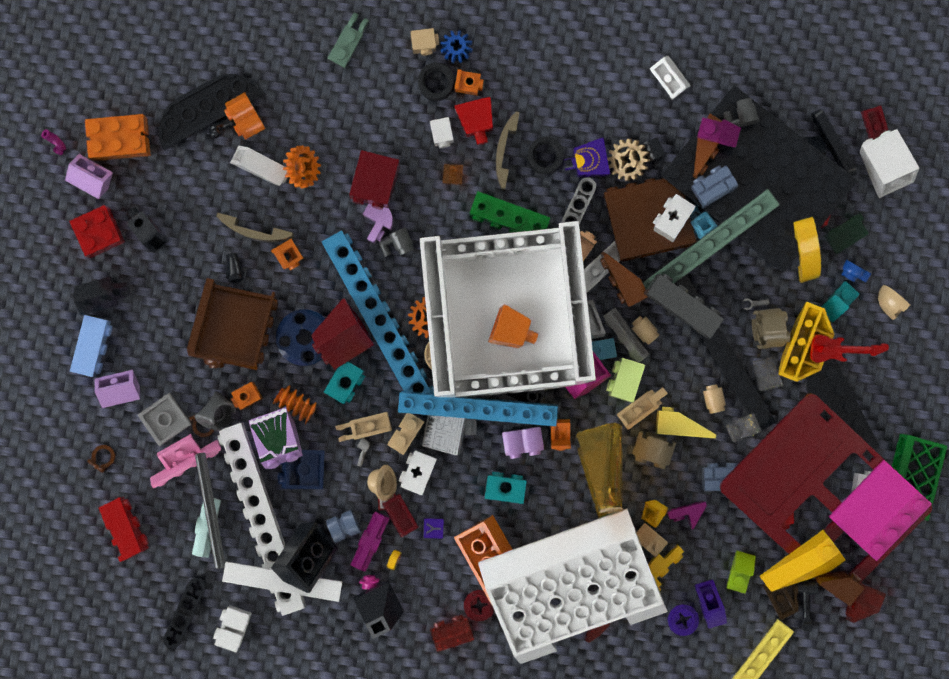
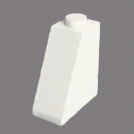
[230,146,287,186]

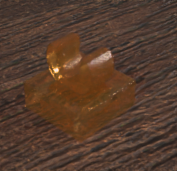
[443,164,463,185]

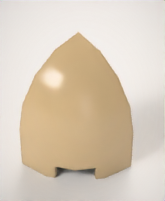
[878,285,910,320]

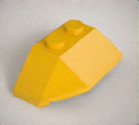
[778,302,835,382]

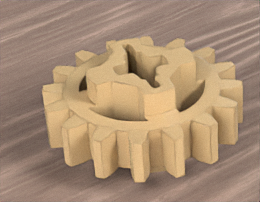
[607,139,650,181]

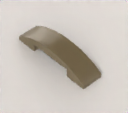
[496,112,520,191]
[217,212,295,242]

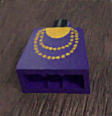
[563,138,610,177]

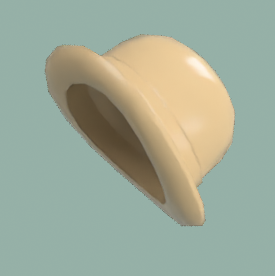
[367,465,397,501]

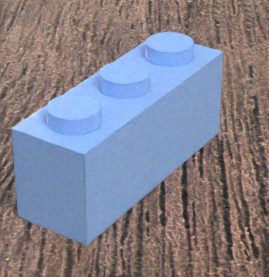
[70,315,112,377]

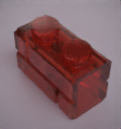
[430,614,475,652]

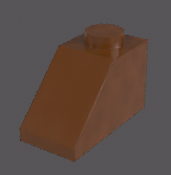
[815,571,865,606]

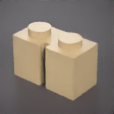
[387,413,425,455]

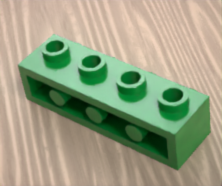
[469,191,550,233]

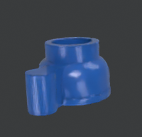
[841,259,871,282]

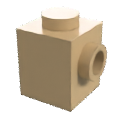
[411,28,439,56]
[637,523,668,557]

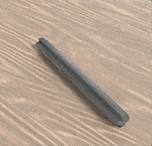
[195,452,225,569]

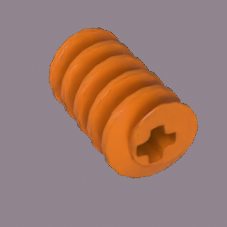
[273,385,317,425]

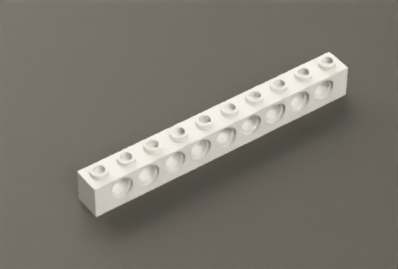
[217,423,306,616]

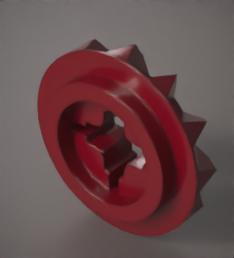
[464,590,494,621]

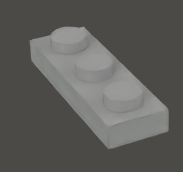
[603,308,649,363]

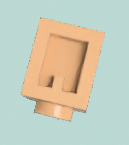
[580,231,597,261]

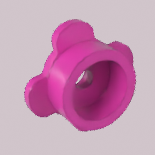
[359,575,380,589]

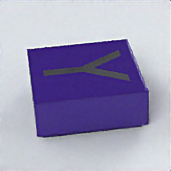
[424,518,444,539]

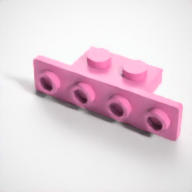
[150,434,221,488]

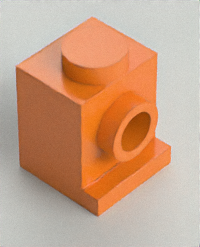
[455,70,484,96]
[271,239,303,271]

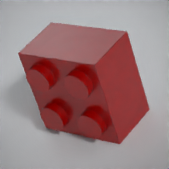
[69,205,125,258]

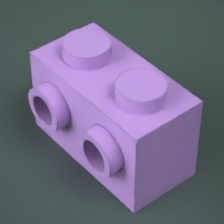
[65,154,113,199]
[95,370,140,408]

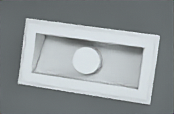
[650,56,691,99]

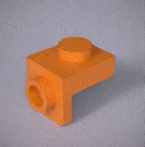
[551,419,571,451]

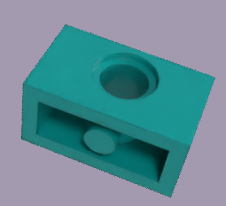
[324,361,366,404]
[485,472,527,504]

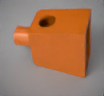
[488,304,538,348]

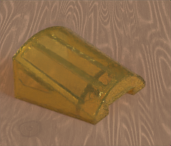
[577,423,623,518]

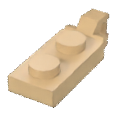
[616,387,668,430]

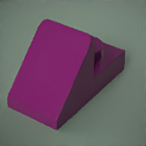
[697,117,741,148]
[667,501,707,529]

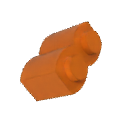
[224,93,265,140]

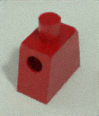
[454,97,493,145]

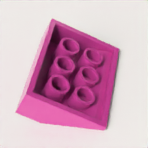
[829,460,932,561]

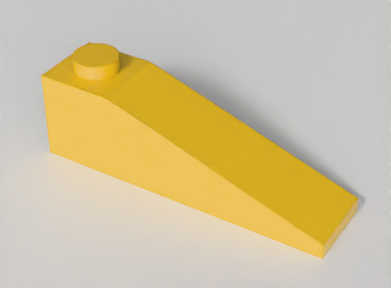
[760,530,846,592]

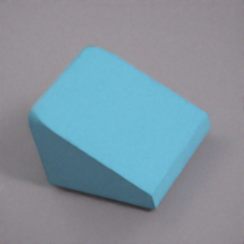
[691,211,718,240]

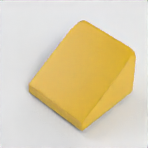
[641,500,668,528]

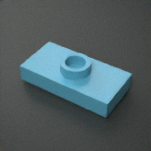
[592,338,617,360]

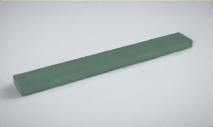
[643,189,780,289]

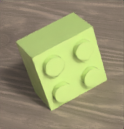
[606,358,645,403]

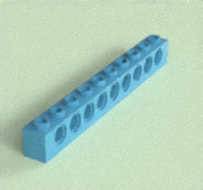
[321,230,434,394]

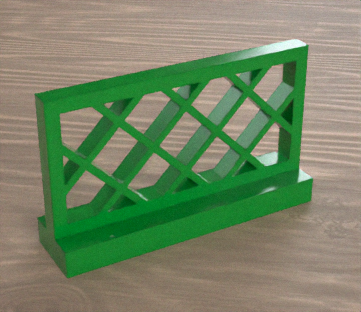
[892,434,947,521]

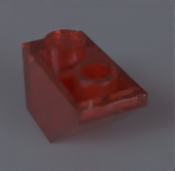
[845,583,886,623]

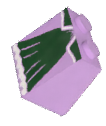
[249,407,303,469]

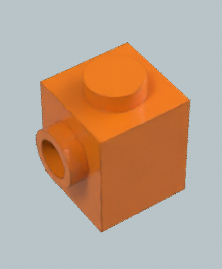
[231,382,263,410]

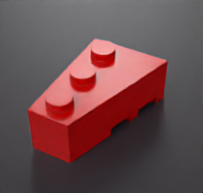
[99,496,149,562]

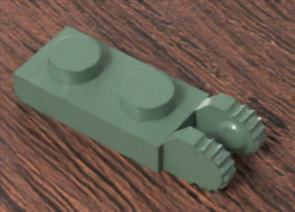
[328,12,369,69]

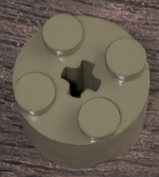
[752,308,790,349]
[632,431,676,469]

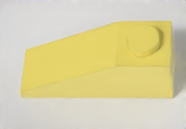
[655,407,716,438]

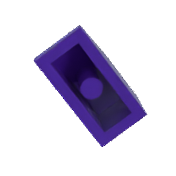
[694,579,727,629]

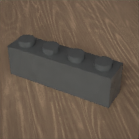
[643,274,724,338]

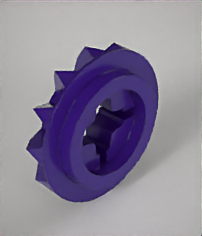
[667,604,699,636]

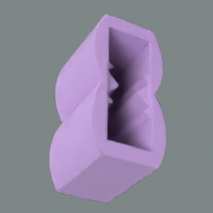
[502,426,544,459]

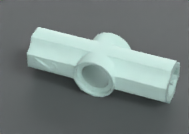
[192,498,221,558]

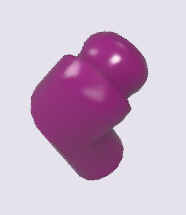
[41,129,66,155]

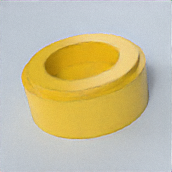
[387,550,402,570]

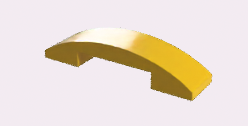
[793,217,821,283]

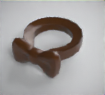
[189,413,215,437]
[87,445,116,473]

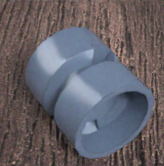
[326,510,361,543]

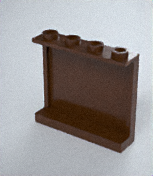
[603,178,696,263]
[187,278,278,370]

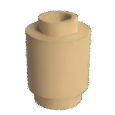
[631,316,660,345]
[703,384,726,414]

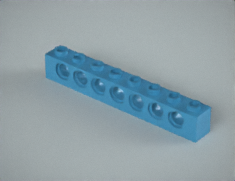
[398,391,558,426]

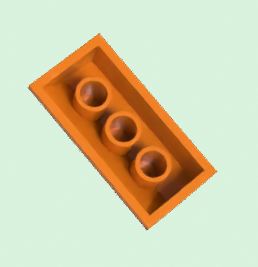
[454,515,513,606]

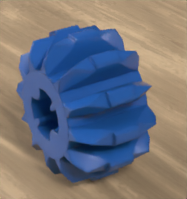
[440,30,472,64]

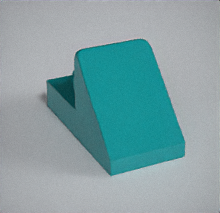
[821,281,859,323]

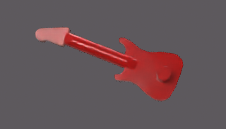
[810,334,889,363]

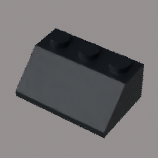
[271,522,338,593]

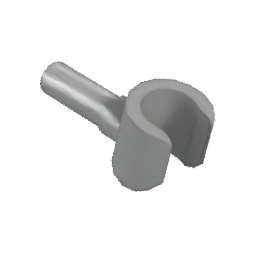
[742,298,769,310]
[357,438,370,467]

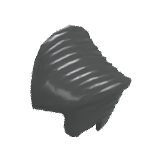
[195,391,237,431]

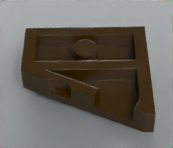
[762,583,798,620]

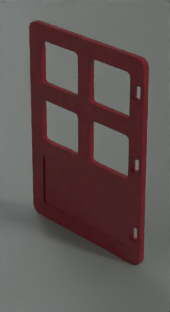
[719,393,932,599]

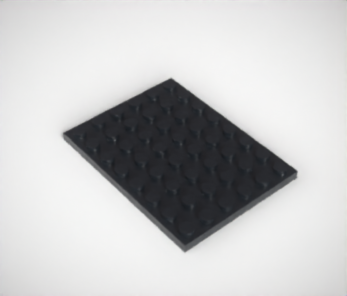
[660,85,858,273]

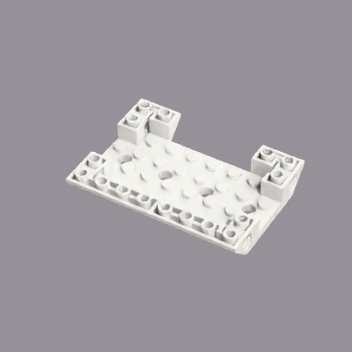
[478,509,667,664]

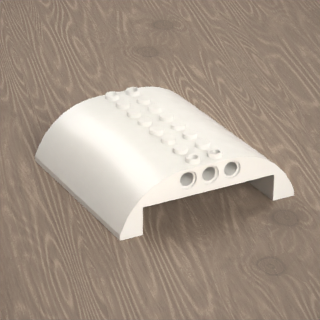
[420,221,596,398]

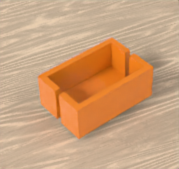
[85,114,151,161]

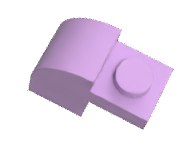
[363,204,393,244]

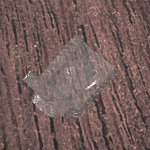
[726,413,761,442]

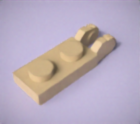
[335,412,392,442]

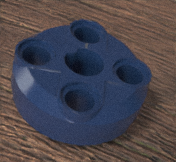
[276,309,325,366]

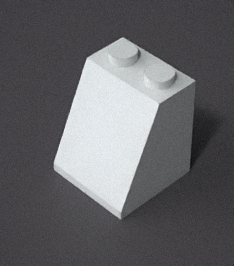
[860,129,919,198]

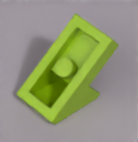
[726,550,756,594]

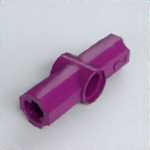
[350,511,390,572]

